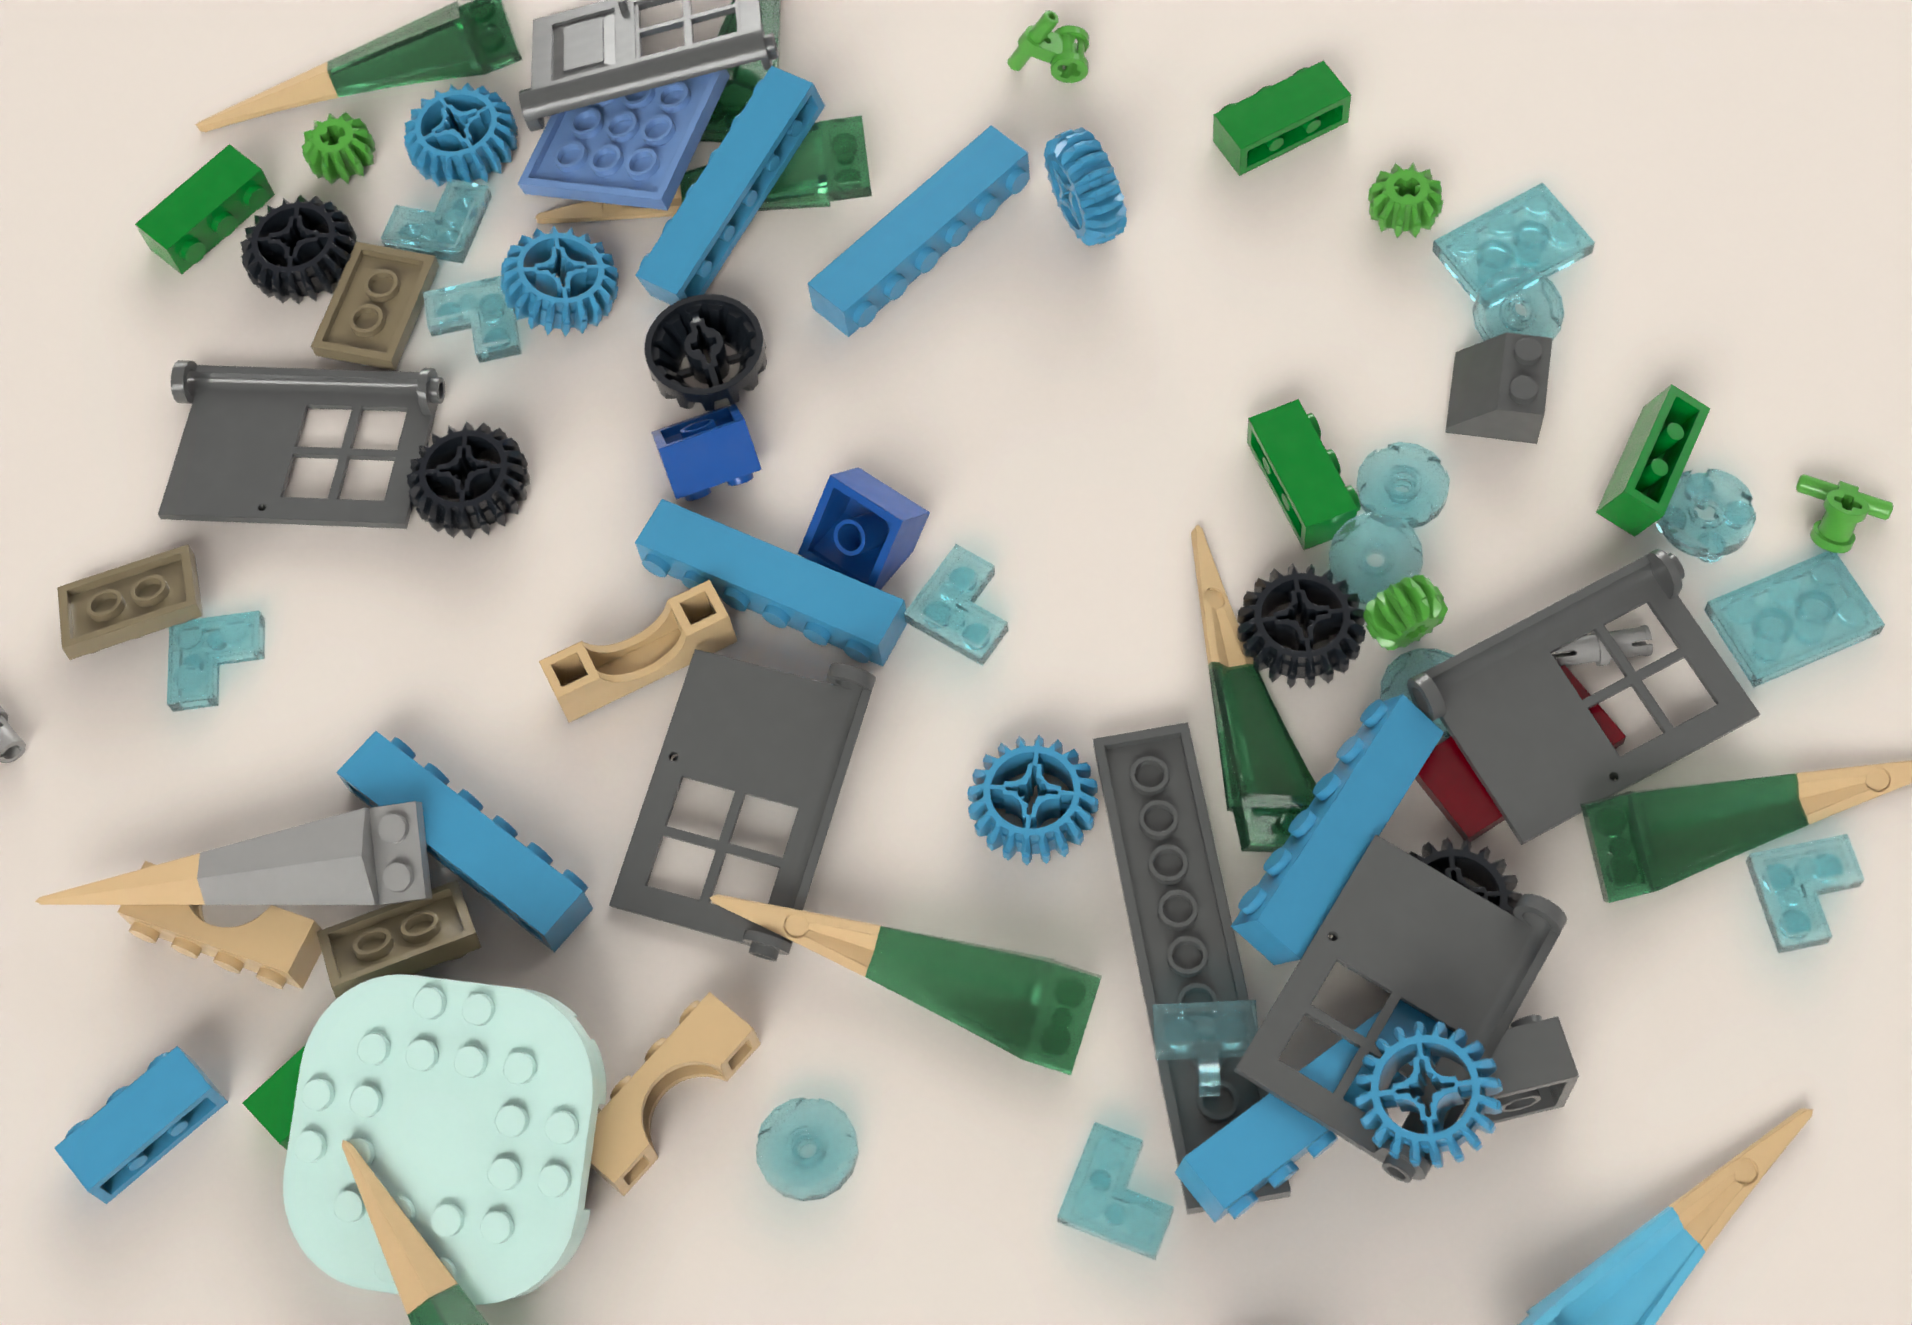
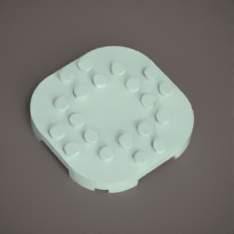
[283,974,606,1305]

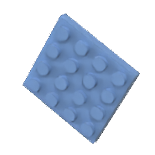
[518,69,730,210]

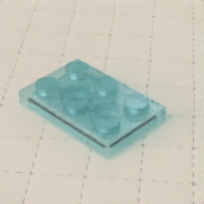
[1432,182,1595,312]
[1704,551,1885,688]

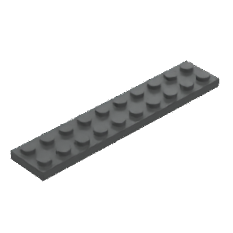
[1093,722,1291,1215]

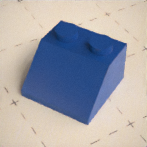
[651,404,762,501]
[798,467,930,590]

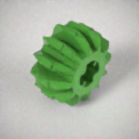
[302,112,376,185]
[1368,162,1443,238]
[1364,575,1448,650]

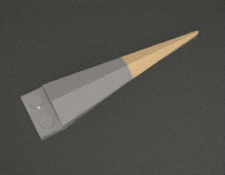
[35,801,432,905]

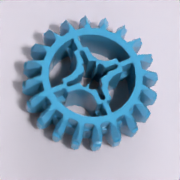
[404,82,518,190]
[1044,127,1127,246]
[500,226,619,337]
[967,735,1099,865]
[1355,1021,1503,1168]

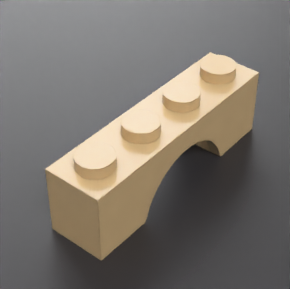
[539,580,738,723]
[117,861,322,989]
[590,992,761,1196]

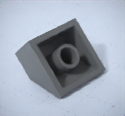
[1445,332,1553,444]
[1464,1015,1579,1124]

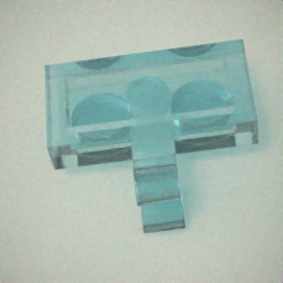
[1153,1000,1258,1097]

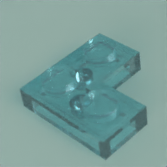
[381,179,492,264]
[423,276,522,363]
[904,544,1008,666]
[167,611,265,712]
[1746,834,1865,953]
[1057,1122,1174,1260]

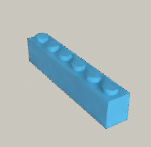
[635,66,825,305]
[807,125,1030,337]
[635,499,909,666]
[1231,694,1444,965]
[336,731,593,952]
[1175,1000,1453,1223]

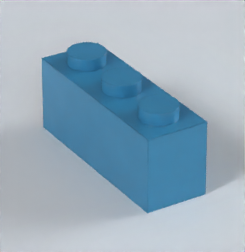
[54,1046,228,1204]

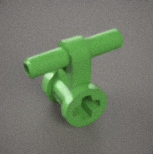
[1008,10,1089,83]
[1796,474,1894,553]

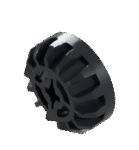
[644,294,767,411]

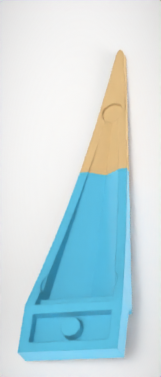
[1519,1108,1813,1325]

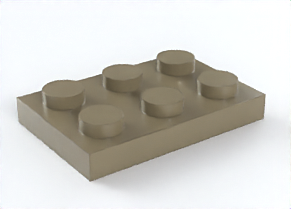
[311,242,439,371]
[57,544,203,660]
[317,880,482,999]

